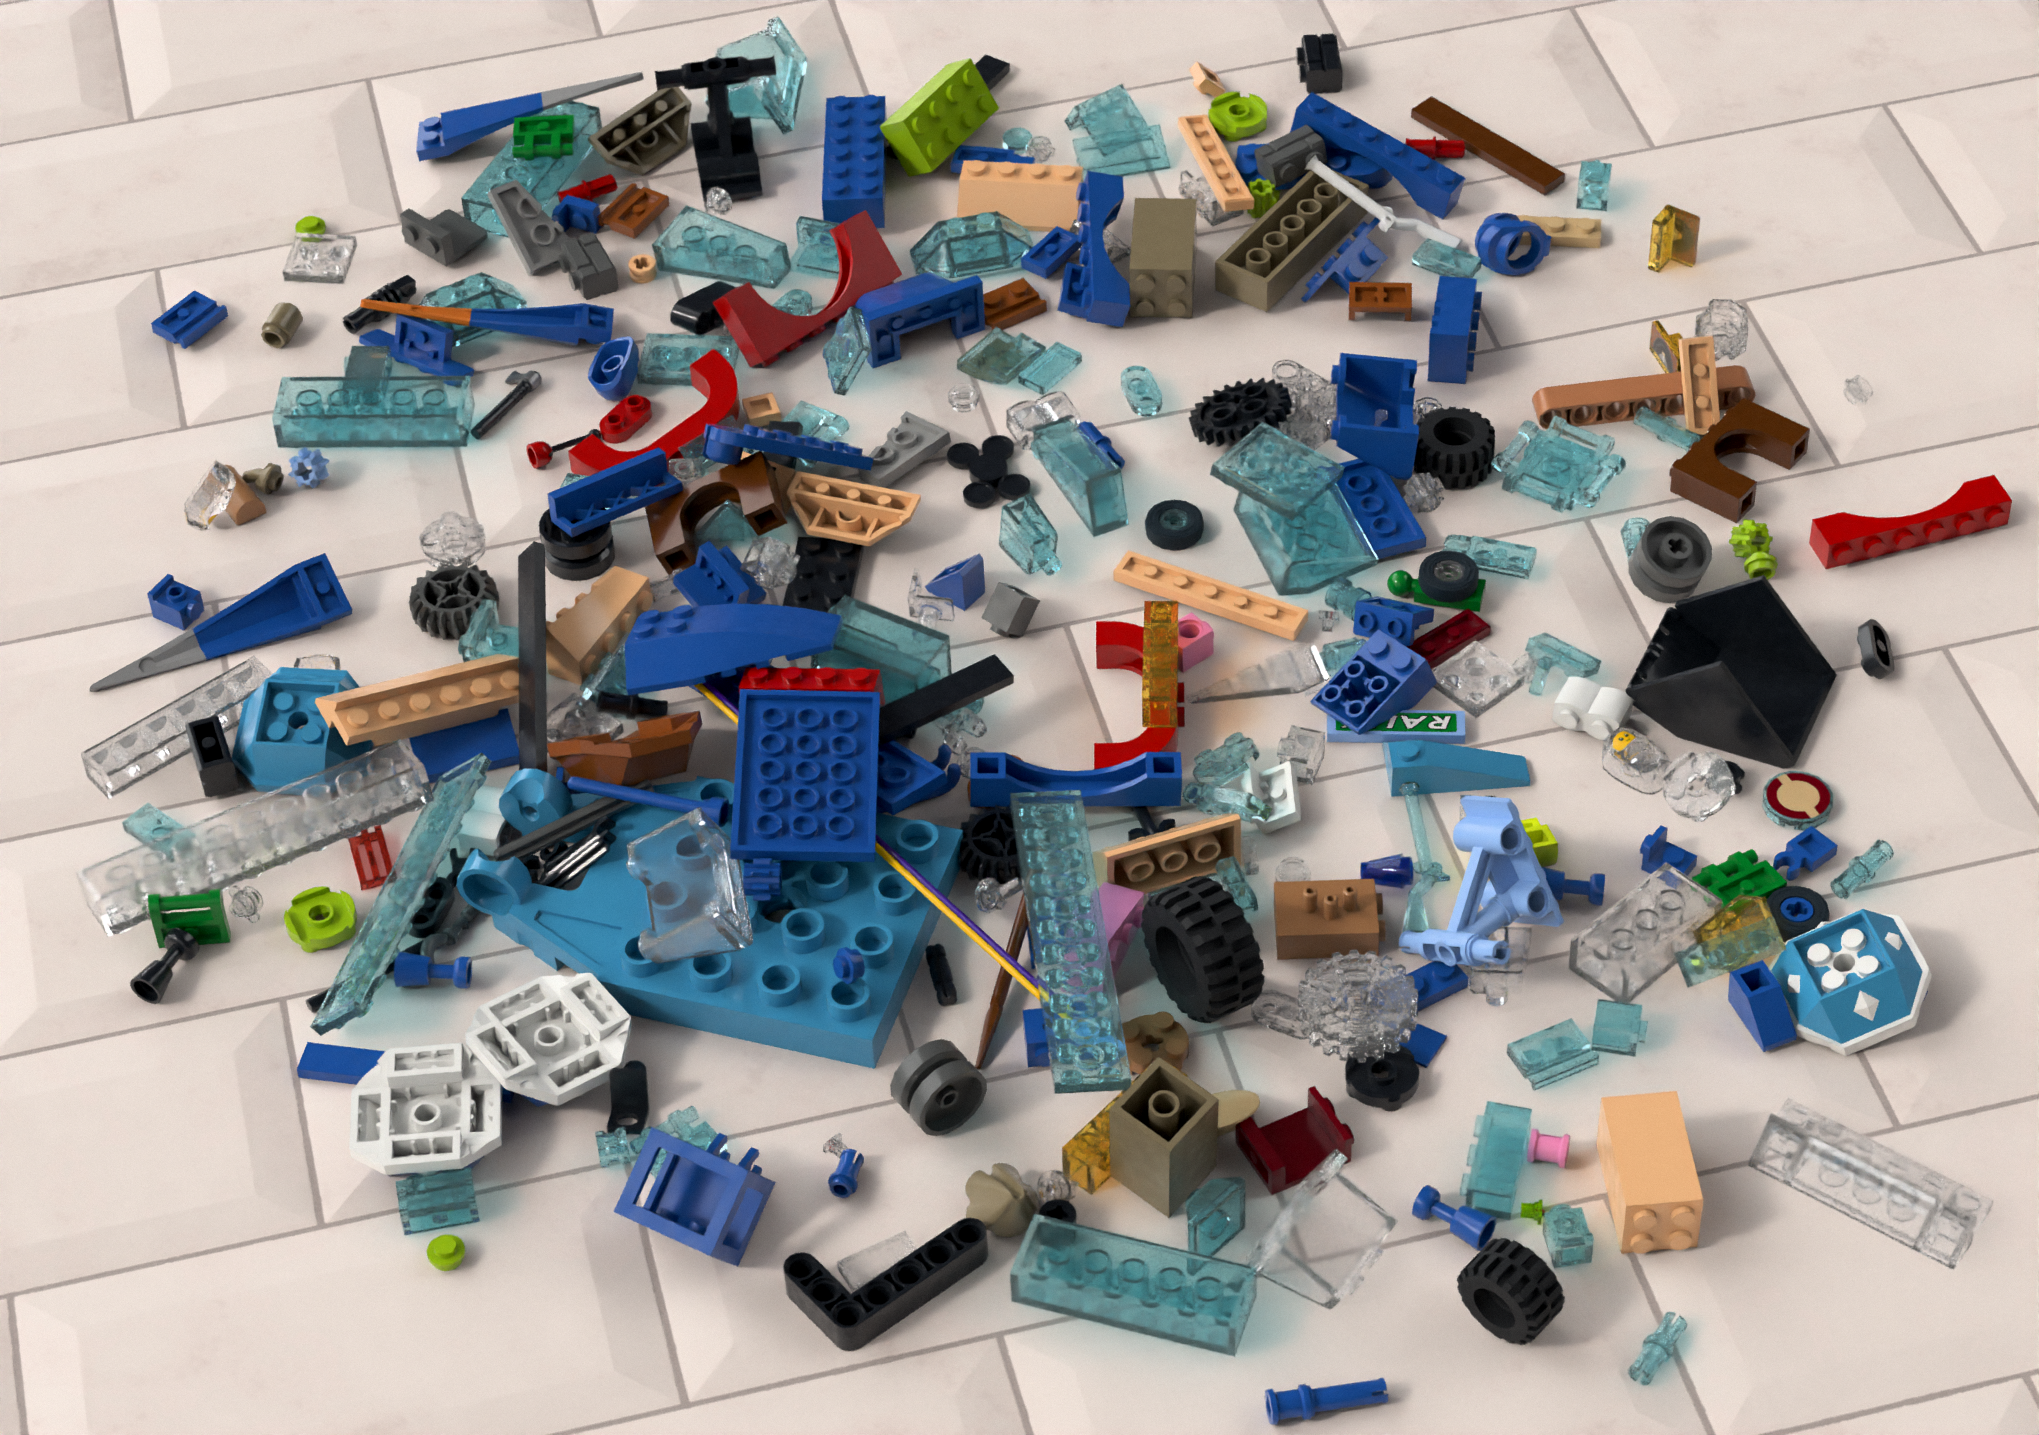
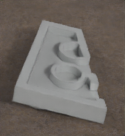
[487,180,570,275]
[858,411,951,488]

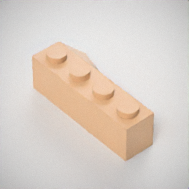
[546,566,653,686]

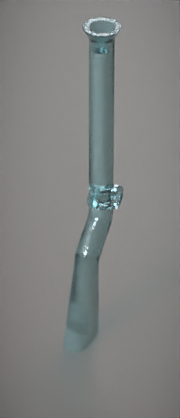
[1399,781,1450,933]

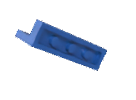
[547,447,683,537]

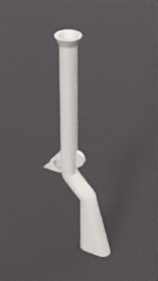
[1305,154,1462,256]

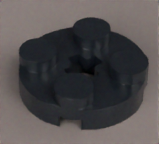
[1345,1041,1420,1112]

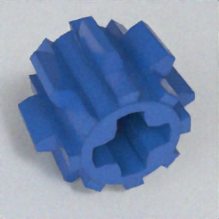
[743,858,782,901]

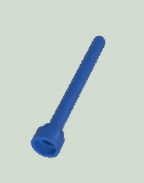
[567,776,730,827]

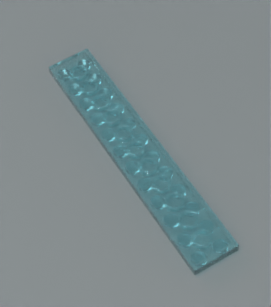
[1010,790,1131,1094]

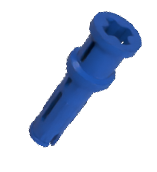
[1265,1378,1388,1425]

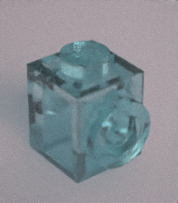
[1576,160,1612,211]

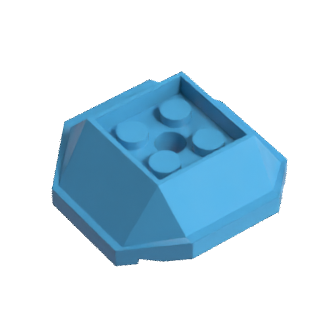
[232,667,374,795]

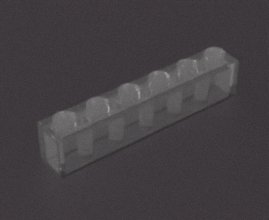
[80,656,273,799]

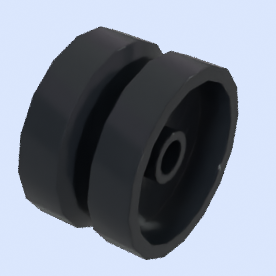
[539,508,615,581]

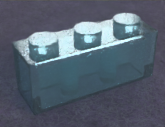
[1460,1101,1532,1220]

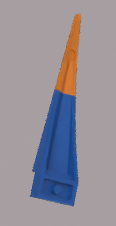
[360,299,614,346]

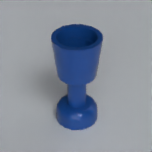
[1542,867,1605,906]
[394,951,472,989]
[1412,1185,1497,1251]

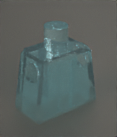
[999,493,1062,576]

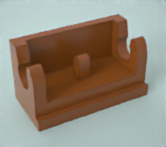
[1349,282,1412,321]

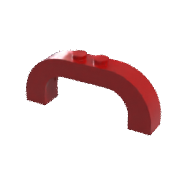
[568,348,740,487]
[1094,621,1185,770]

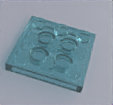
[1210,422,1345,521]

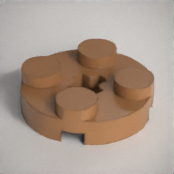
[1116,1011,1189,1075]

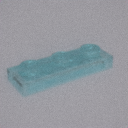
[1674,916,1787,987]

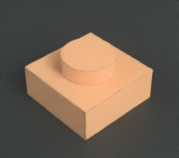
[1189,62,1225,98]
[742,392,781,427]

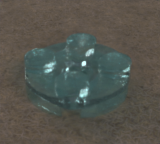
[1192,732,1260,789]

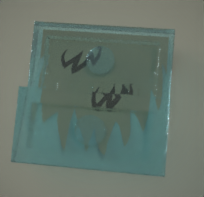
[957,327,1046,385]

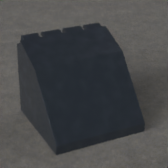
[1626,575,1837,769]

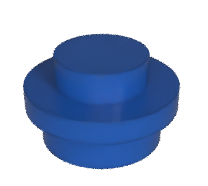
[833,947,865,984]

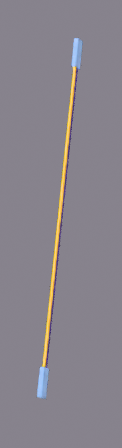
[694,680,1127,1071]

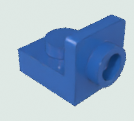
[552,195,602,234]
[1640,825,1697,887]

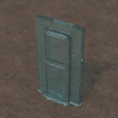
[1072,124,1170,180]

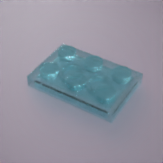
[637,333,739,386]

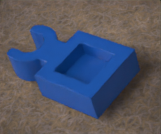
[1773,826,1838,881]

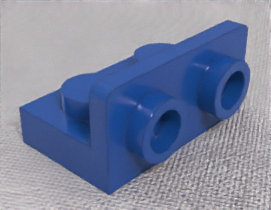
[1353,596,1434,646]

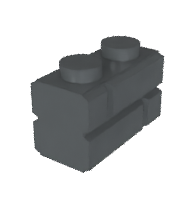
[1254,125,1328,188]
[558,232,619,300]

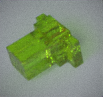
[1520,1199,1545,1225]

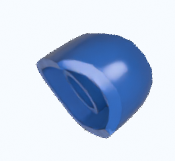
[588,336,640,401]

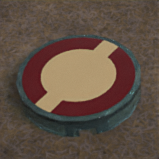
[1762,771,1833,830]

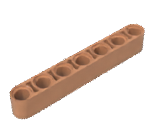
[1532,365,1756,430]

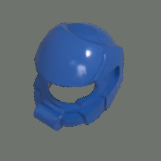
[1475,213,1551,275]

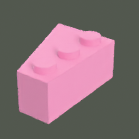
[1061,882,1145,1004]

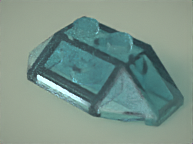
[909,211,1034,278]
[419,272,527,347]

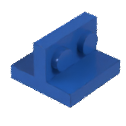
[673,541,767,607]

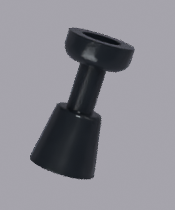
[130,928,200,1004]

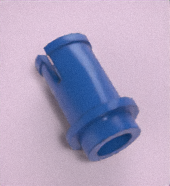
[828,1149,864,1198]

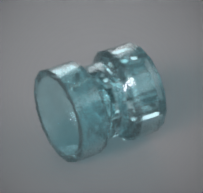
[1325,577,1372,621]

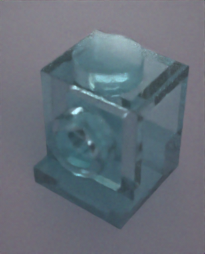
[1542,1204,1594,1268]

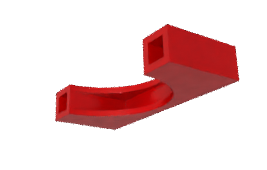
[712,210,903,367]

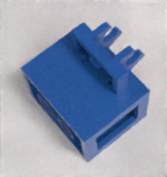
[614,1127,776,1267]

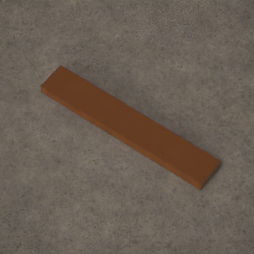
[1411,96,1565,195]

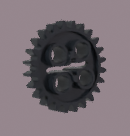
[1189,378,1293,447]

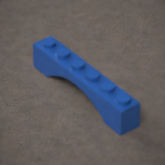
[1290,92,1465,220]
[1076,171,1130,327]
[970,752,1182,807]

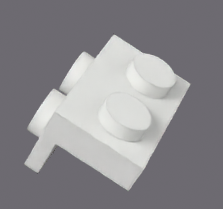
[1241,761,1302,835]

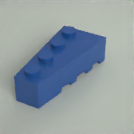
[1428,276,1482,384]

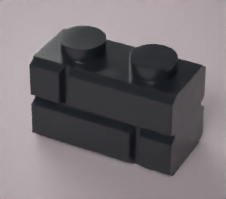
[1296,33,1342,94]
[185,716,239,797]

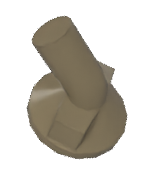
[242,463,284,495]

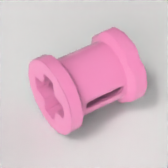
[1527,1128,1570,1169]

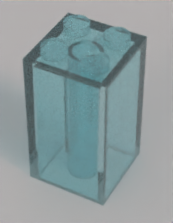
[810,595,952,705]

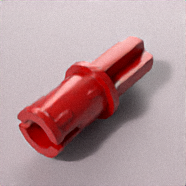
[1406,137,1465,160]
[557,174,618,203]

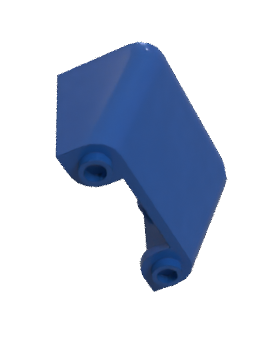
[1331,353,1419,481]

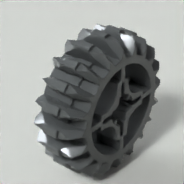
[409,562,499,640]

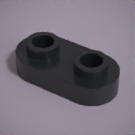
[1857,619,1894,679]
[403,877,455,938]

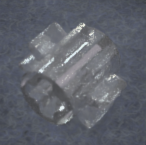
[1403,472,1445,513]

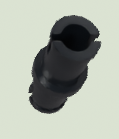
[596,690,668,720]

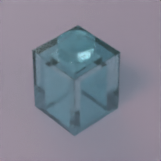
[1591,999,1648,1057]

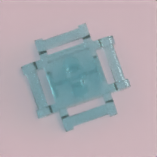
[1491,415,1626,513]

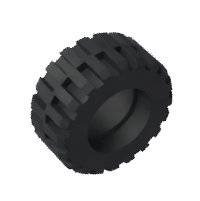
[1141,876,1265,1023]

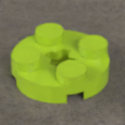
[1209,92,1267,142]
[284,886,357,953]

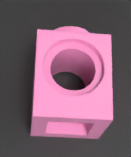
[1161,612,1214,673]

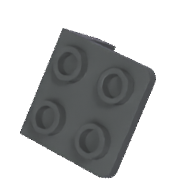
[400,208,488,267]

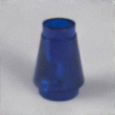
[1360,853,1414,889]

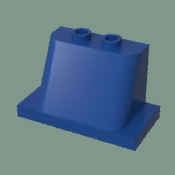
[855,272,985,369]

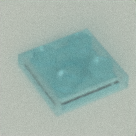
[823,307,872,396]

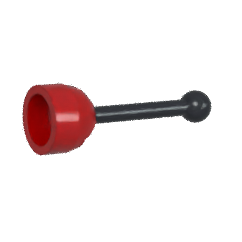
[526,429,601,469]

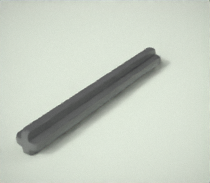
[493,779,654,862]

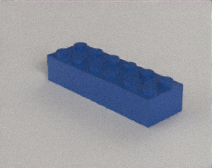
[822,95,887,230]

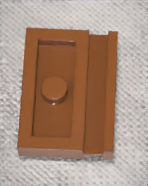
[598,183,669,239]
[983,278,1047,333]

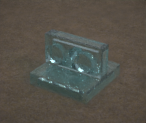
[789,216,840,281]

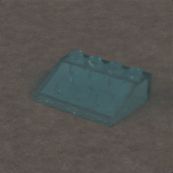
[1234,475,1379,596]

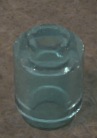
[1319,637,1367,677]

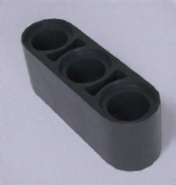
[670,281,736,336]

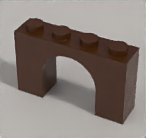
[1669,398,1810,524]
[645,451,787,576]

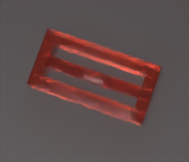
[347,825,396,890]

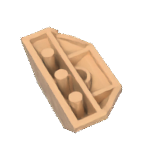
[786,471,921,546]

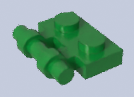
[512,115,575,161]
[1692,849,1787,920]

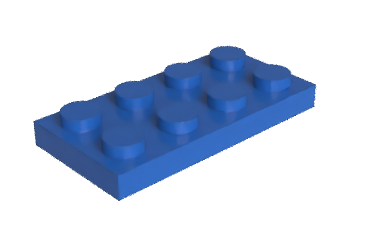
[1316,459,1426,563]

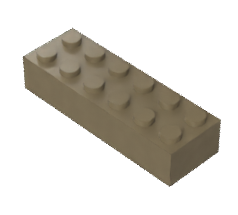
[1215,170,1368,312]

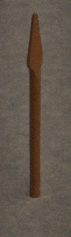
[975,849,1049,1070]

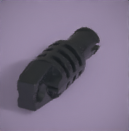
[343,275,416,334]

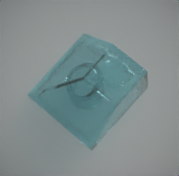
[1185,1176,1245,1273]

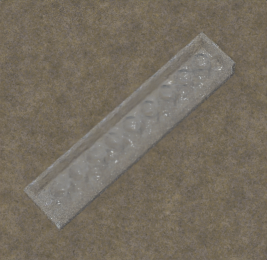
[76,739,435,937]

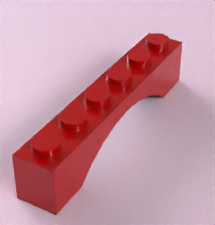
[1809,475,2012,569]

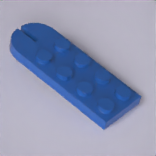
[1235,144,1393,190]
[702,424,873,471]

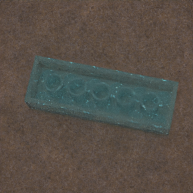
[461,101,602,238]
[272,376,475,448]
[1010,1214,1257,1357]

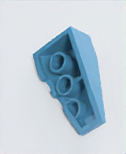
[1382,739,1530,797]

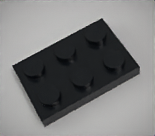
[783,537,864,618]

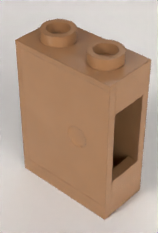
[1273,879,1386,960]

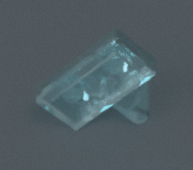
[1525,632,1602,696]

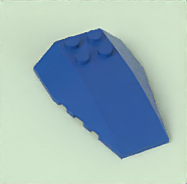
[625,604,843,695]

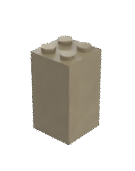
[1129,198,1197,318]
[1109,1057,1219,1218]

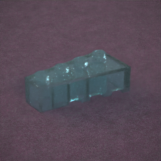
[652,205,792,289]
[1031,417,1129,537]

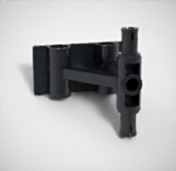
[655,56,776,203]

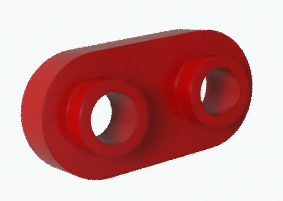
[599,395,652,444]

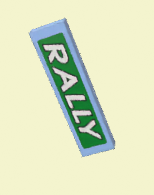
[1327,710,1465,744]

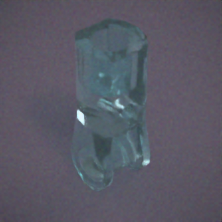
[1215,856,1258,912]

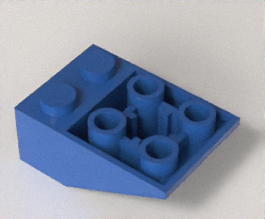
[1310,629,1437,735]

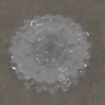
[1298,950,1418,1063]

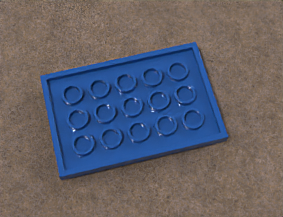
[730,689,880,862]

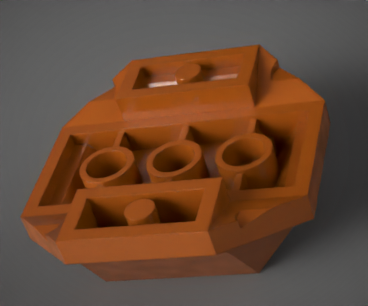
[547,711,703,786]

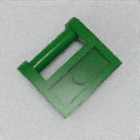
[148,889,231,948]

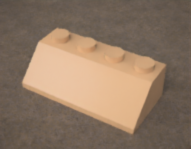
[957,160,1084,233]
[1093,814,1241,895]

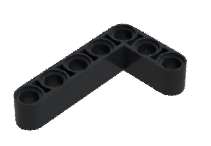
[783,1218,988,1351]

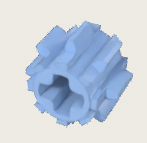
[289,447,330,488]

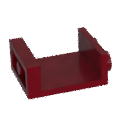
[1235,1086,1354,1195]

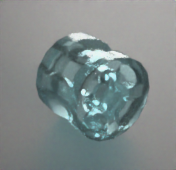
[595,1126,631,1169]

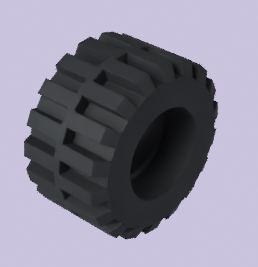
[1414,407,1495,490]
[1457,1238,1565,1345]

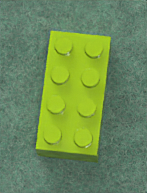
[880,58,999,177]

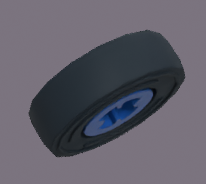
[1763,886,1830,943]

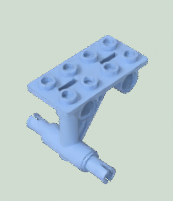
[1399,795,1564,966]

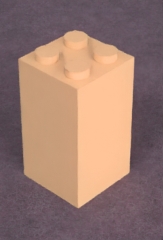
[1596,1091,1703,1254]

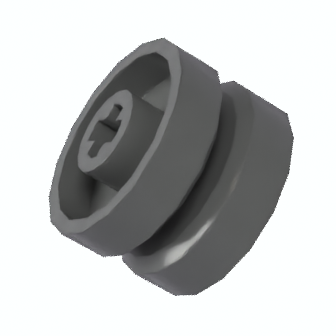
[1629,516,1712,603]
[890,1039,987,1136]

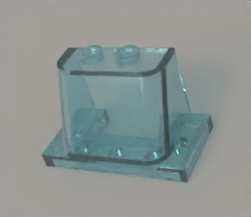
[705,16,808,134]

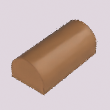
[207,465,266,526]

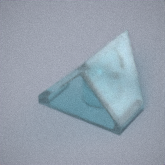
[696,499,764,543]

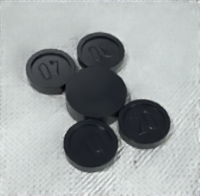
[947,435,1031,508]

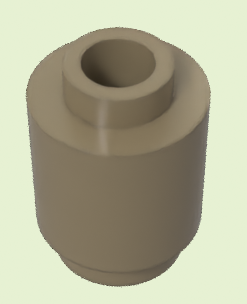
[261,302,303,348]

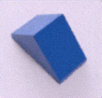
[924,553,985,611]

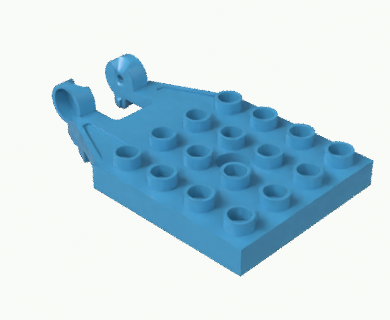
[456,768,963,1069]

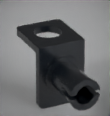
[607,1060,650,1135]

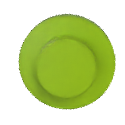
[295,216,326,243]
[1744,552,1778,580]
[427,1234,466,1271]

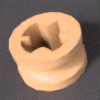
[628,254,657,284]

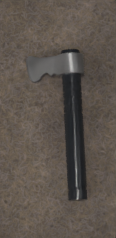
[470,371,542,439]

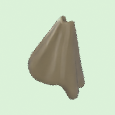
[965,1163,1039,1237]

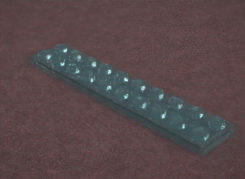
[310,752,491,1036]

